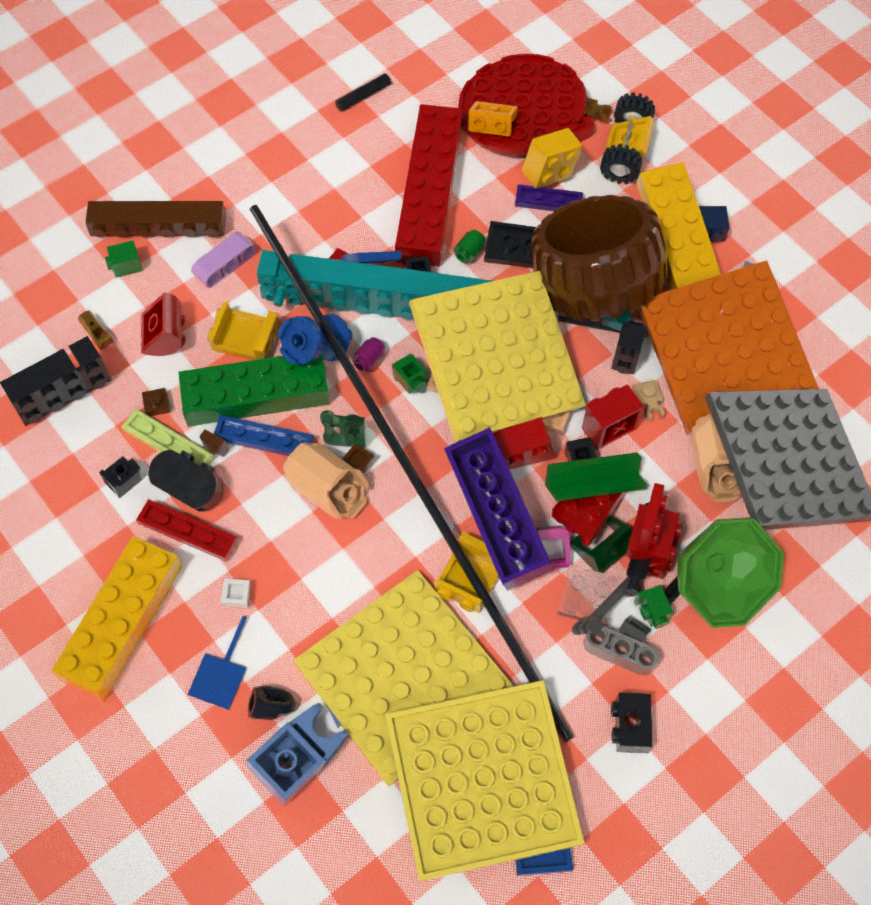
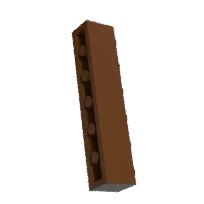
[85,201,226,237]

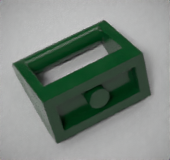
[570,516,632,575]

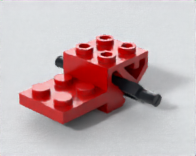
[626,483,683,594]

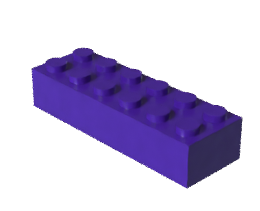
[444,427,555,591]

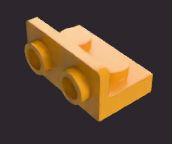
[468,101,518,136]

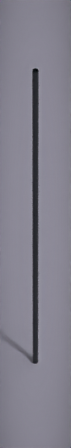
[249,205,574,743]

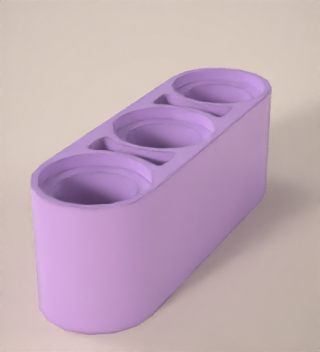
[191,231,256,288]

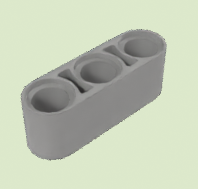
[583,626,659,676]

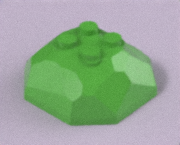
[677,517,784,628]

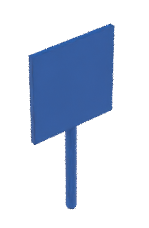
[187,616,247,710]

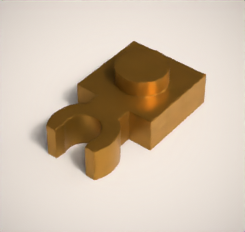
[585,97,612,123]

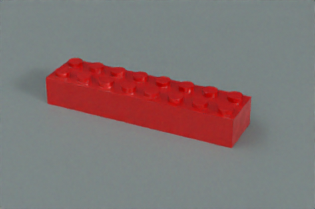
[395,104,463,267]

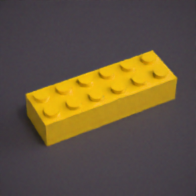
[636,161,721,290]
[51,536,182,701]

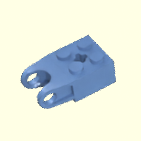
[247,703,350,806]

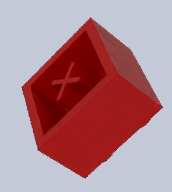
[581,384,644,450]

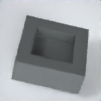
[619,615,652,642]

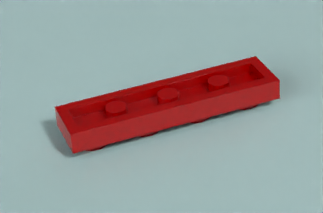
[136,499,238,562]

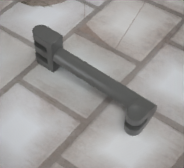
[572,576,643,635]

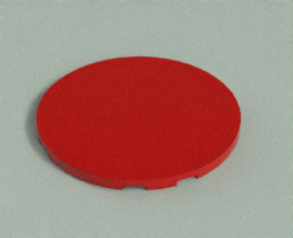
[458,53,587,155]

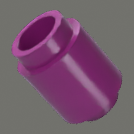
[352,337,385,372]

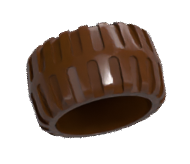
[531,194,667,321]

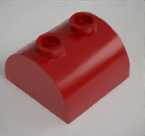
[141,292,186,356]

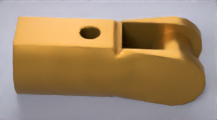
[78,310,113,350]

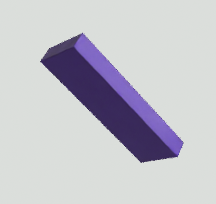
[515,184,583,211]

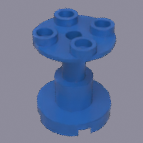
[278,314,353,365]

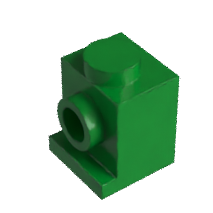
[392,353,429,394]
[634,585,674,629]

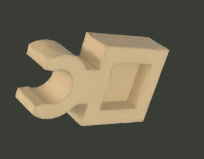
[632,379,665,423]

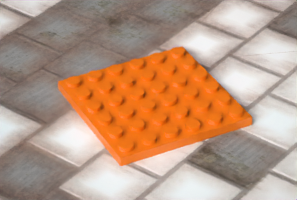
[639,260,819,435]

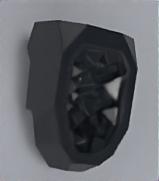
[248,685,295,720]

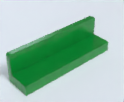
[545,452,647,501]

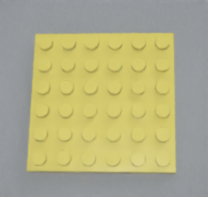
[409,271,586,443]
[293,570,514,788]
[385,680,585,882]

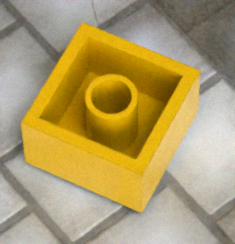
[521,128,583,189]

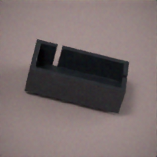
[0,336,111,427]

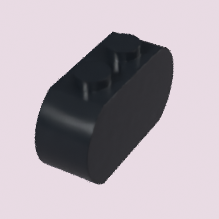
[148,450,223,512]

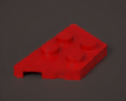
[552,492,626,547]

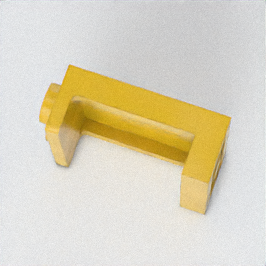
[207,301,280,360]
[434,532,499,613]

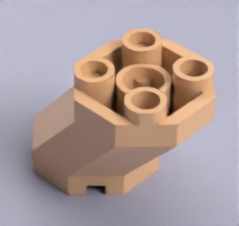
[690,414,740,503]
[283,442,369,519]

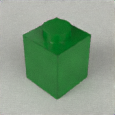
[105,240,142,278]

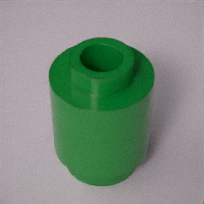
[454,229,485,263]

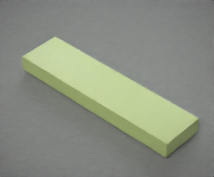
[121,409,215,466]

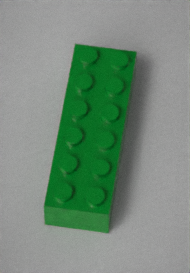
[178,351,330,427]

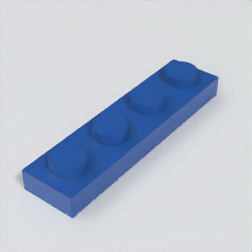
[214,415,314,456]

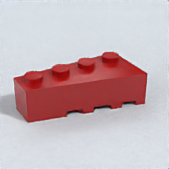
[493,417,556,469]

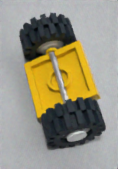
[600,92,655,184]

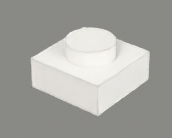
[221,579,251,608]

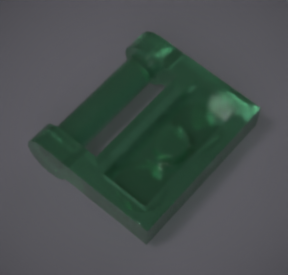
[320,410,367,448]

